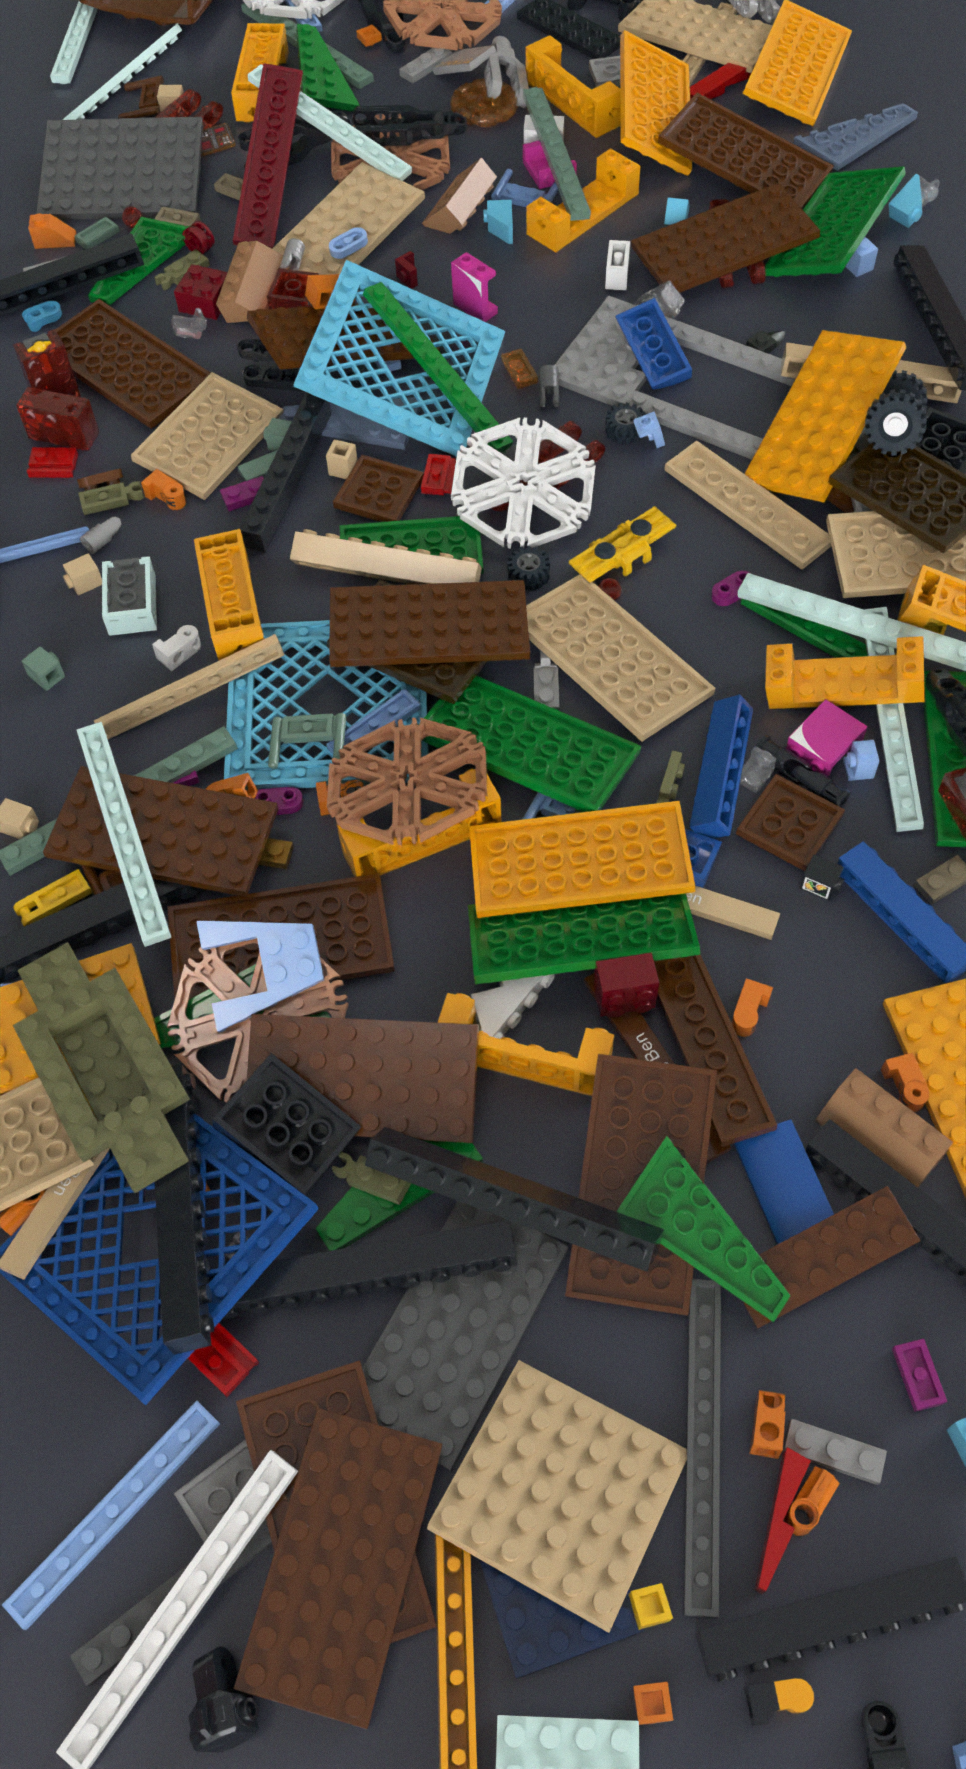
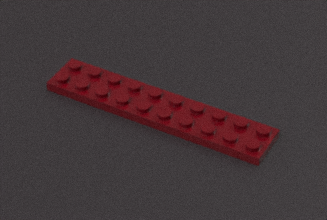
[233,63,303,249]

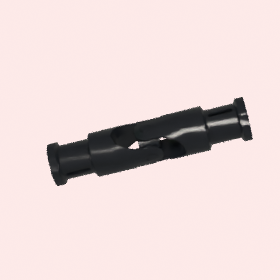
[754,735,851,808]

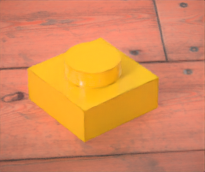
[629,1583,673,1630]

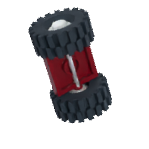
[865,370,927,456]

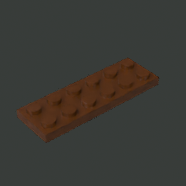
[741,1186,920,1329]

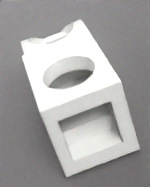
[152,625,201,671]

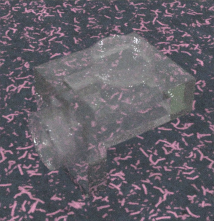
[919,176,940,207]
[171,308,206,339]
[740,746,776,794]

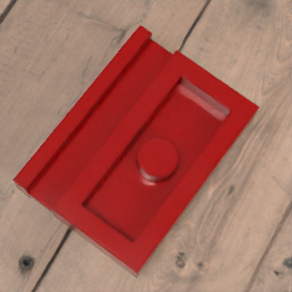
[27,447,78,478]
[421,454,456,496]
[187,1323,259,1397]

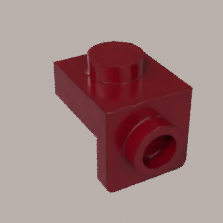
[395,251,418,289]

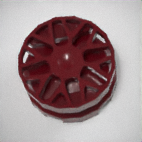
[182,221,215,254]

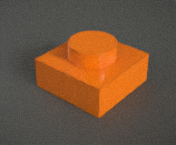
[356,25,382,47]
[633,1682,673,1725]

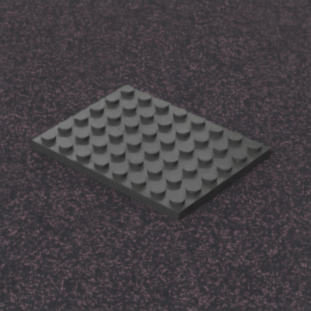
[37,117,203,220]

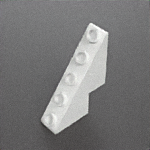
[471,974,555,1039]

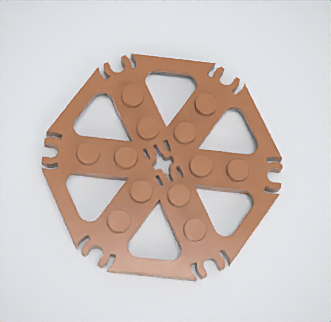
[383,0,502,50]
[331,114,450,190]
[327,718,488,845]
[167,938,349,1102]

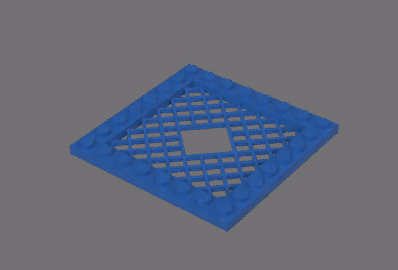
[0,1114,319,1406]

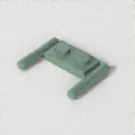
[268,713,346,769]

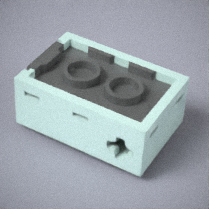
[102,556,157,636]

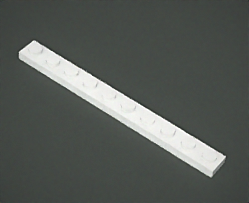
[56,1450,298,1769]

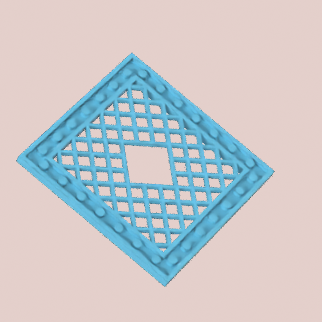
[294,260,505,457]
[224,620,428,790]

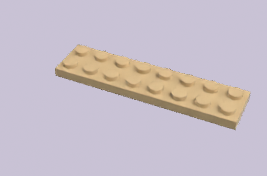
[665,441,832,570]

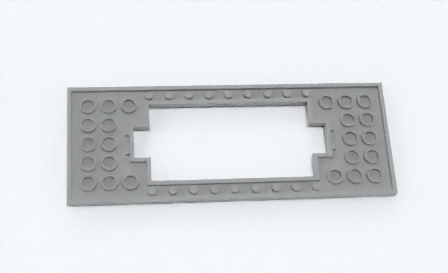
[554,296,872,463]

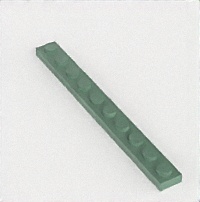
[241,3,374,89]
[523,87,591,221]
[0,726,238,876]

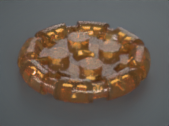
[450,78,518,127]

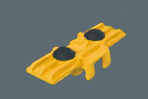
[569,506,677,583]

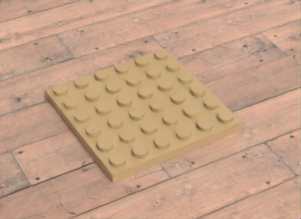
[427,1360,687,1633]

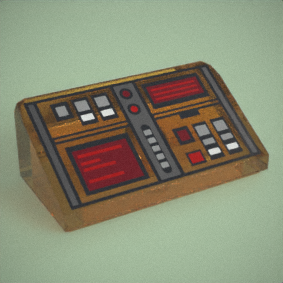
[201,123,236,157]

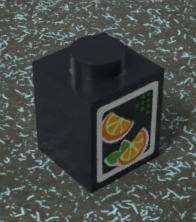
[800,854,845,901]

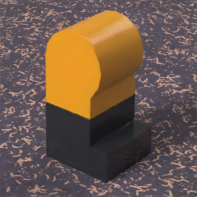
[744,1678,814,1726]

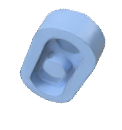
[329,227,368,259]

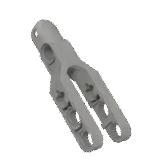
[728,0,780,24]
[484,36,529,108]

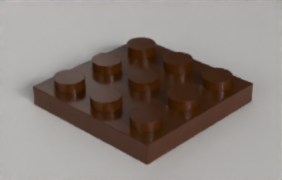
[333,454,424,522]
[736,774,845,871]

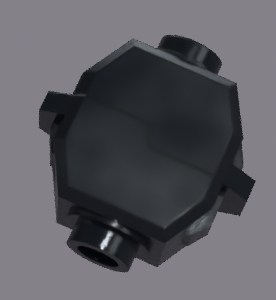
[188,1646,259,1753]

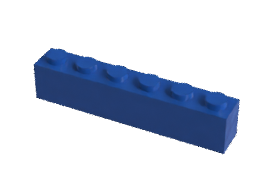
[690,694,753,839]
[837,841,966,984]

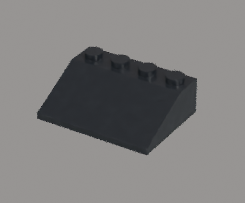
[916,407,966,475]
[213,1053,361,1197]

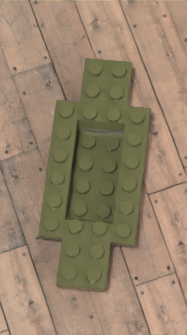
[13,942,190,1193]

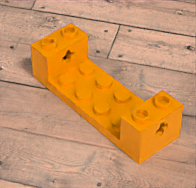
[231,23,289,122]
[526,35,621,138]
[526,148,640,253]
[194,529,265,661]
[897,565,966,632]
[765,636,924,709]
[337,769,501,877]
[437,993,614,1096]

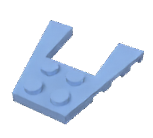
[197,921,324,1032]

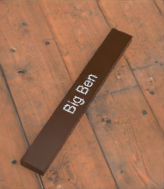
[584,973,731,1164]

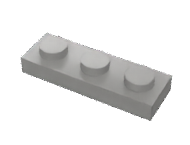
[399,48,452,83]
[783,1419,887,1485]

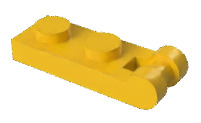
[13,869,92,927]

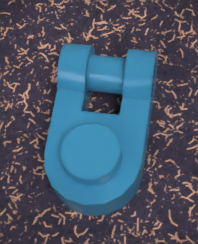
[22,301,62,332]

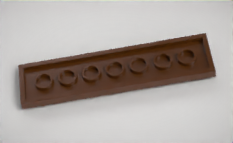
[654,955,777,1147]

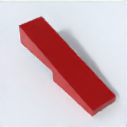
[690,63,751,99]
[755,1447,811,1595]

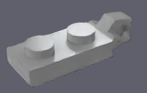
[534,650,560,711]

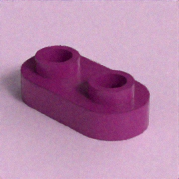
[711,571,751,606]
[255,787,303,815]

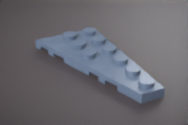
[793,103,918,171]
[278,397,423,450]

